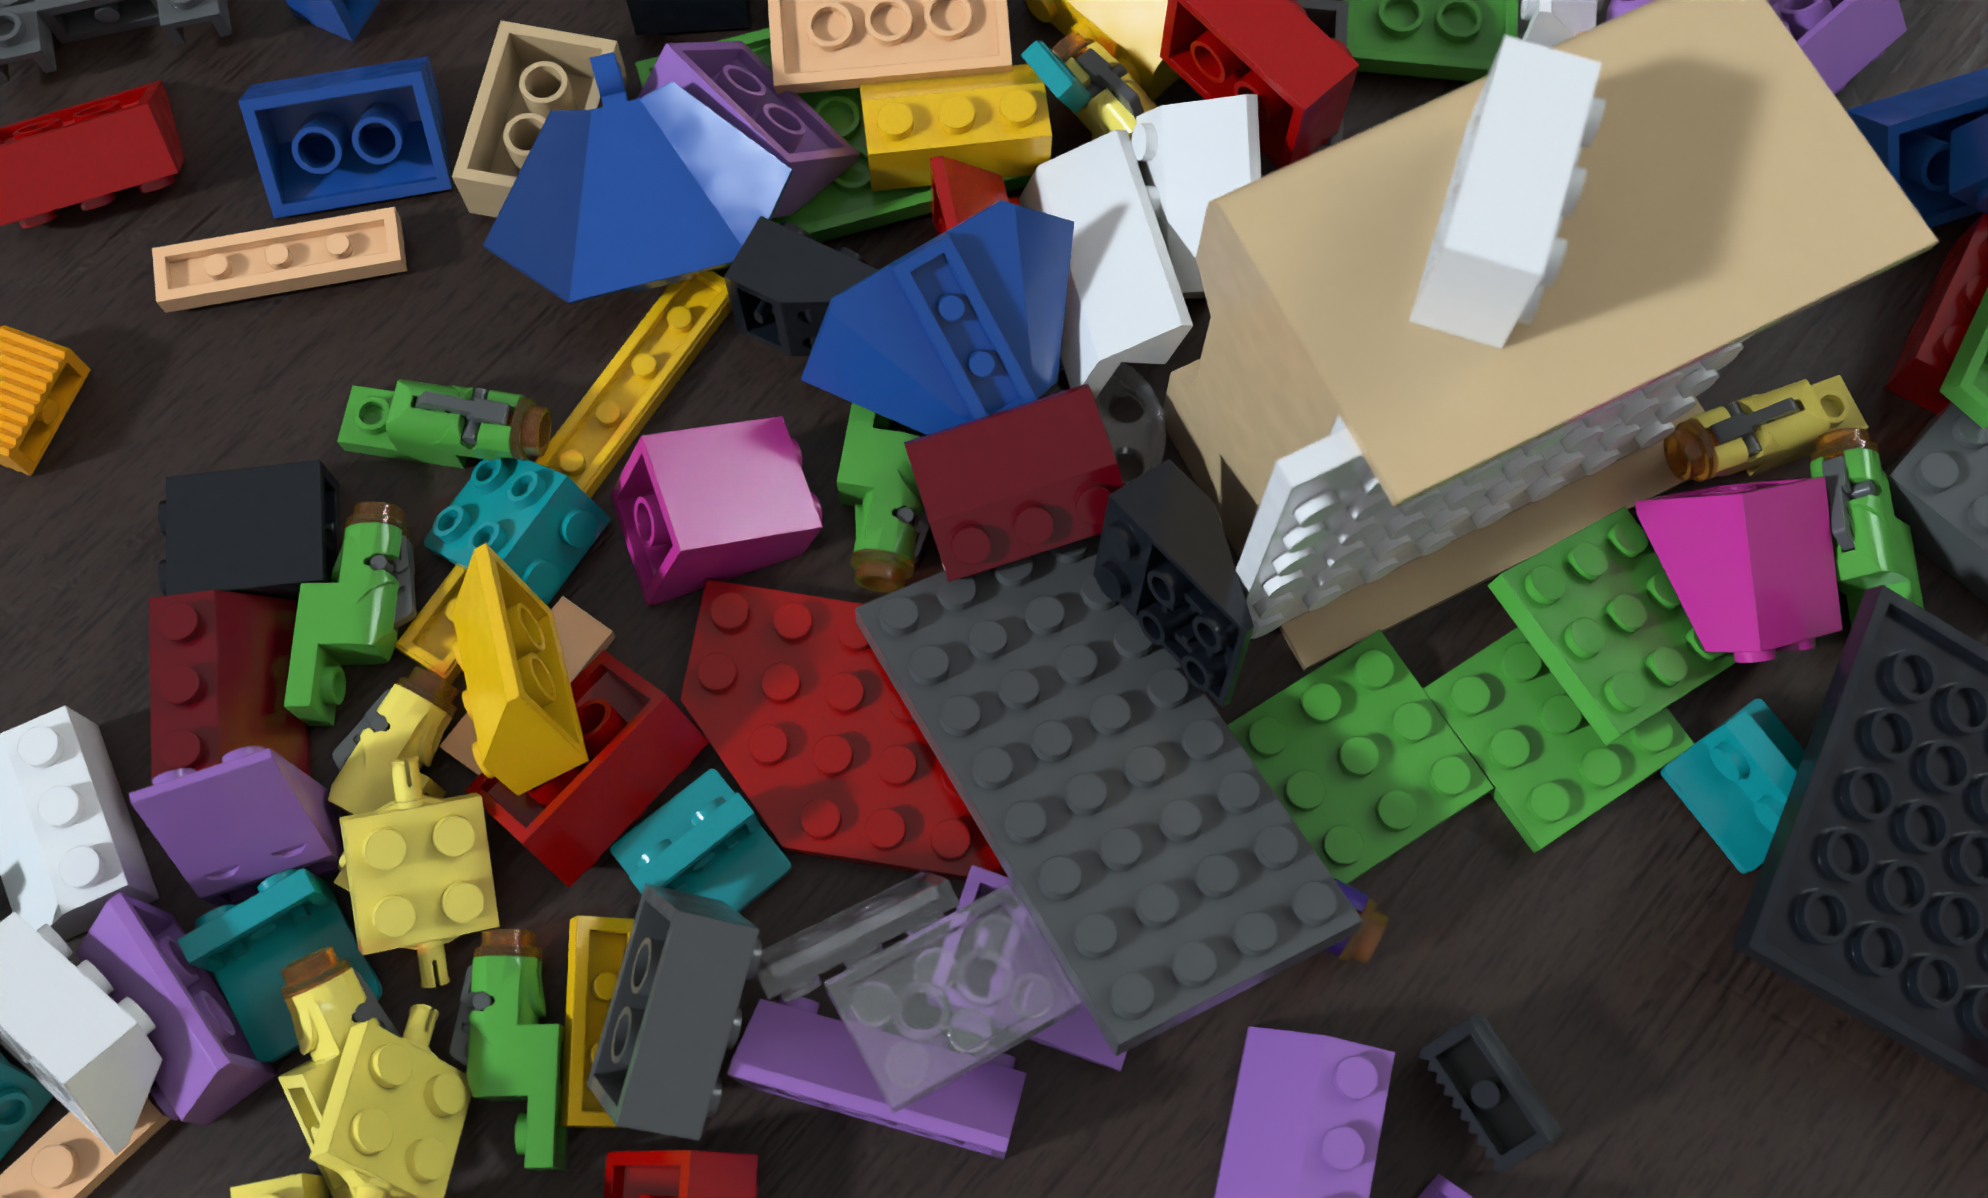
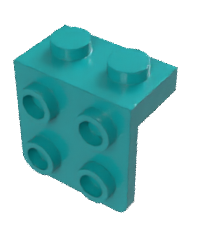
[424,456,611,605]
[177,868,383,1063]

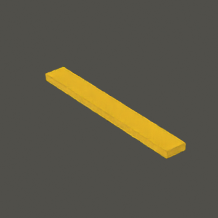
[396,270,732,685]

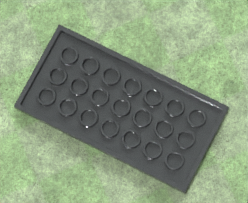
[855,535,1363,1056]

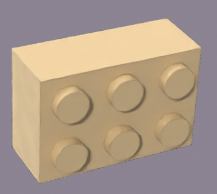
[452,21,629,218]

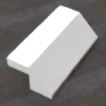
[1019,130,1193,399]

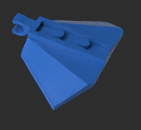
[483,52,793,304]
[801,200,1075,435]

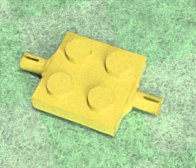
[339,757,500,988]
[309,1004,472,1198]

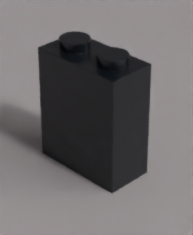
[158,460,341,600]

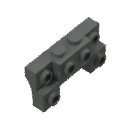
[0,0,232,83]

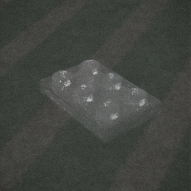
[753,872,960,1002]
[824,882,1082,1114]

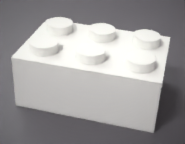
[1409,35,1606,349]

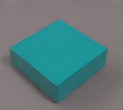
[1021,40,1091,114]

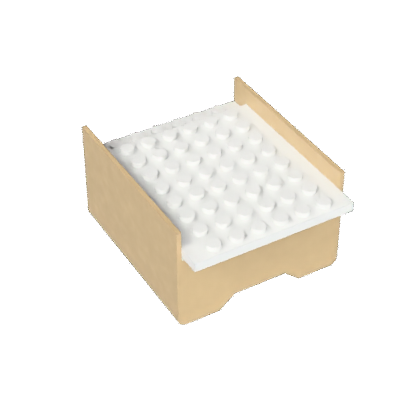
[1162,0,1938,672]

